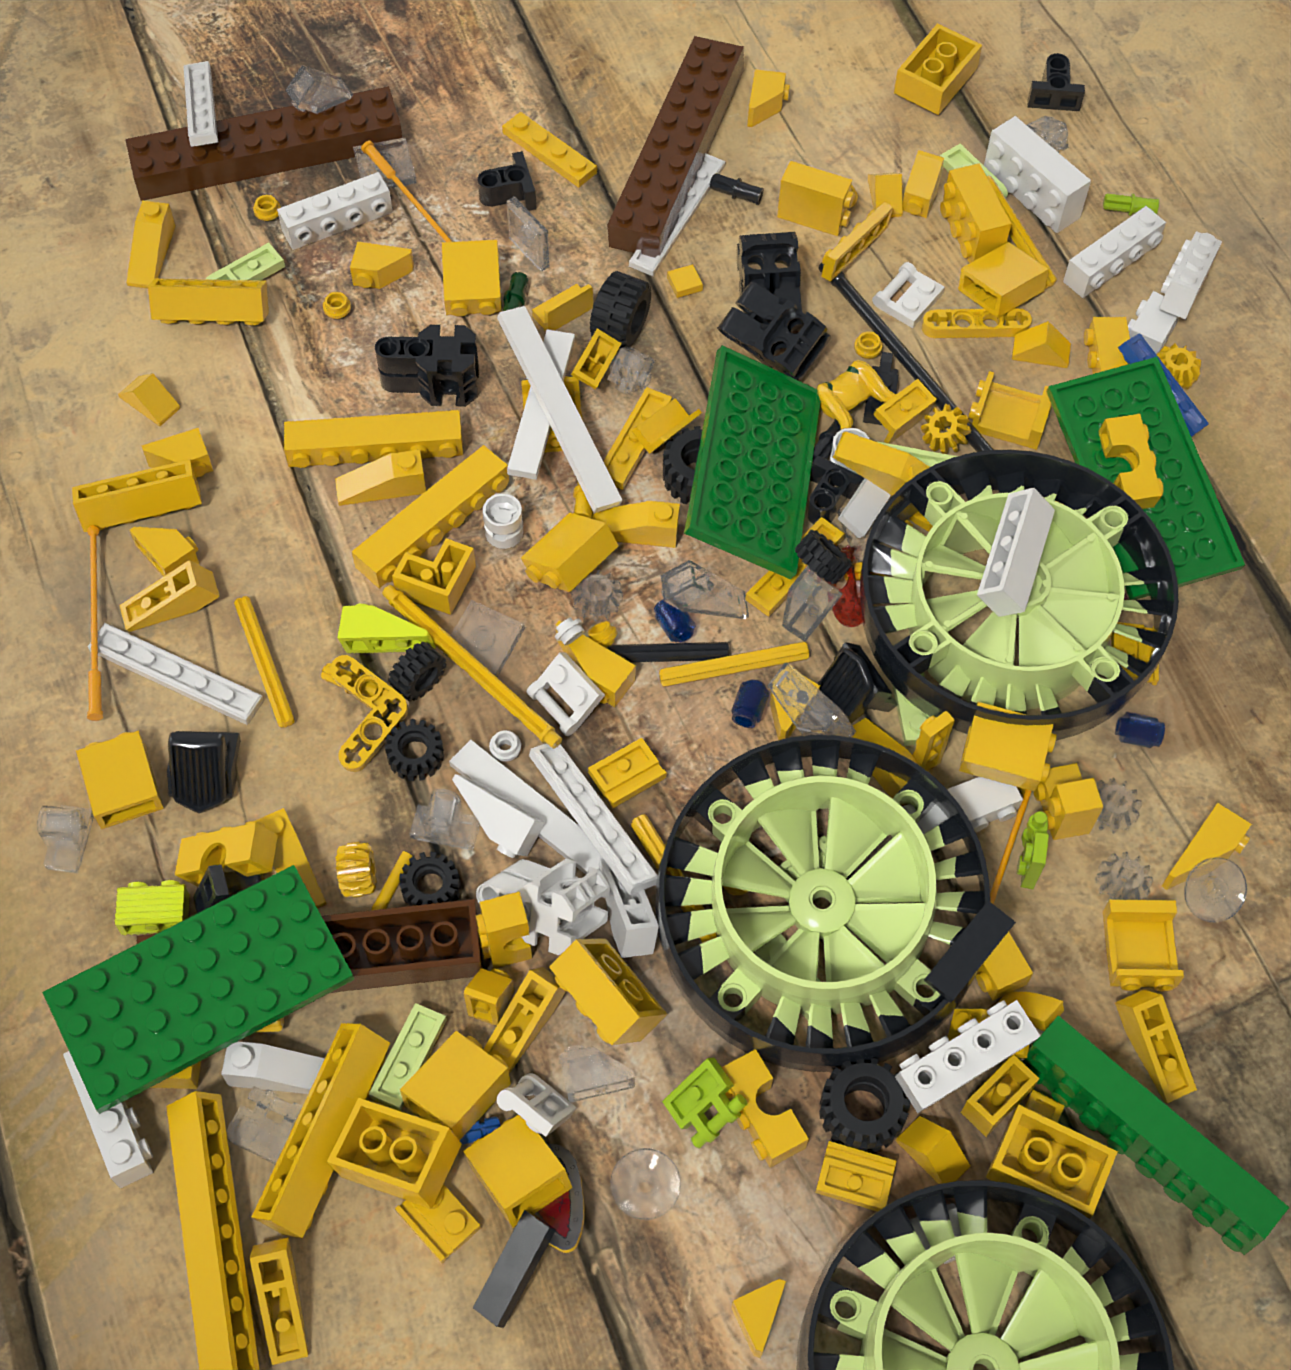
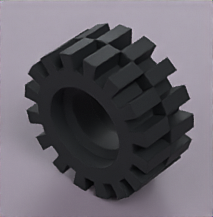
[795,530,852,584]
[388,642,447,701]
[385,719,444,781]
[399,852,461,906]

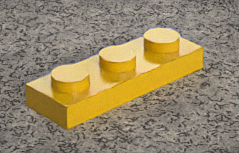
[912,711,955,772]

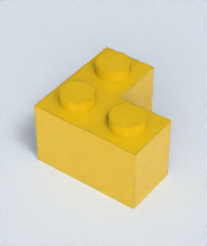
[392,538,476,615]
[1033,763,1104,840]

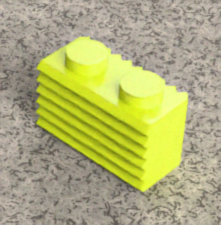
[115,880,190,935]

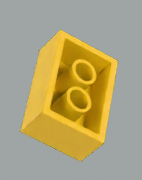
[894,23,982,115]
[940,163,1011,263]
[549,938,668,1045]
[327,1098,462,1209]
[985,1104,1118,1219]

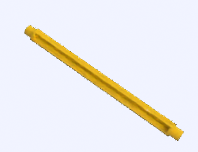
[382,585,562,749]

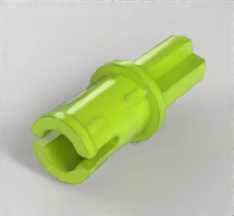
[1103,194,1159,216]

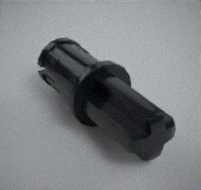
[710,173,764,205]
[812,419,841,463]

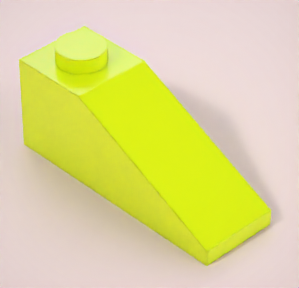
[337,603,436,653]

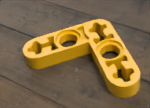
[330,655,409,772]

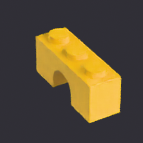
[1098,414,1163,509]
[175,821,278,887]
[475,892,532,969]
[721,1049,809,1168]

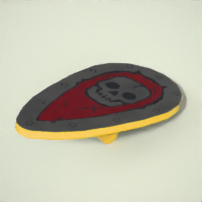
[535,1143,584,1253]

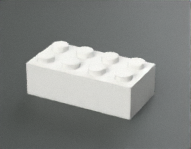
[984,116,1091,233]

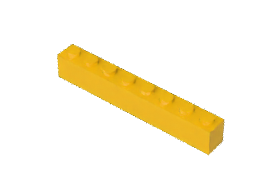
[166,1091,259,1370]

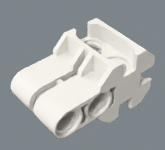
[476,858,610,955]

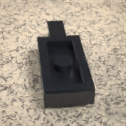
[863,352,899,425]

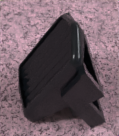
[818,642,898,727]
[167,731,241,814]

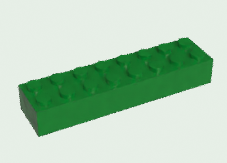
[1023,1015,1290,1255]

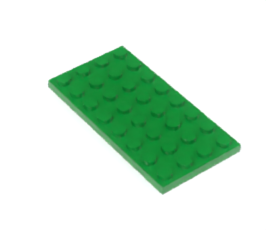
[684,345,821,580]
[1046,356,1245,600]
[42,865,355,1114]

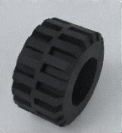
[590,271,651,350]
[663,426,703,505]
[819,1058,910,1153]

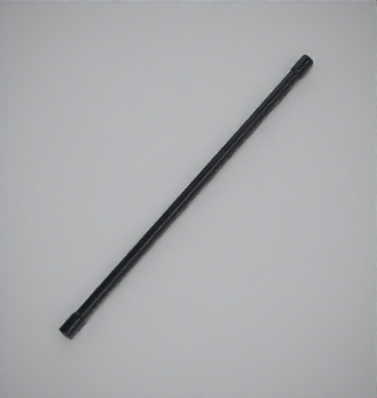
[818,262,994,452]

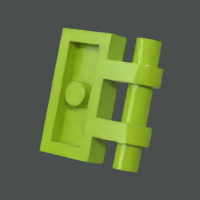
[1016,811,1049,889]
[662,1057,748,1148]

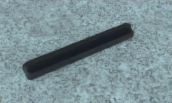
[608,642,729,663]

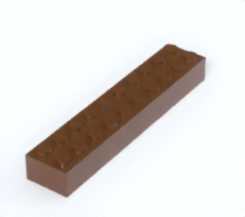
[607,36,744,258]
[125,86,404,201]
[137,899,482,993]

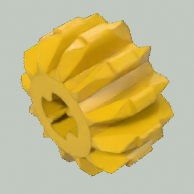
[1156,343,1201,390]
[921,404,971,454]
[335,842,377,898]

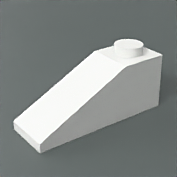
[452,774,545,858]
[599,859,659,958]
[221,1041,325,1094]

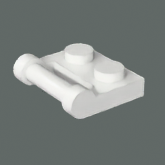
[872,262,945,328]
[526,652,605,736]
[497,1073,577,1137]

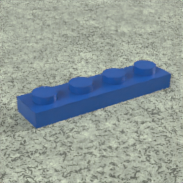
[1118,333,1209,437]

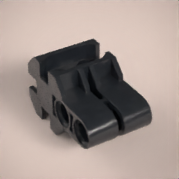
[737,232,802,331]
[717,281,831,381]
[375,324,479,407]

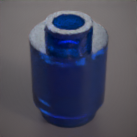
[654,596,696,642]
[731,680,770,728]
[1115,712,1165,748]

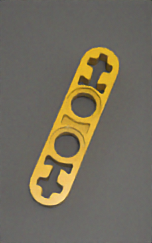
[921,308,1032,338]

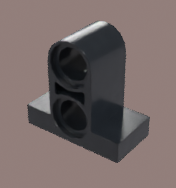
[1027,53,1085,111]
[477,151,536,211]
[807,455,864,525]
[193,865,265,913]

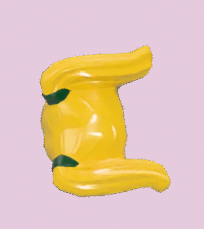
[817,360,896,430]

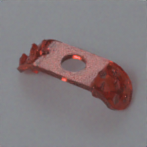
[828,545,862,627]

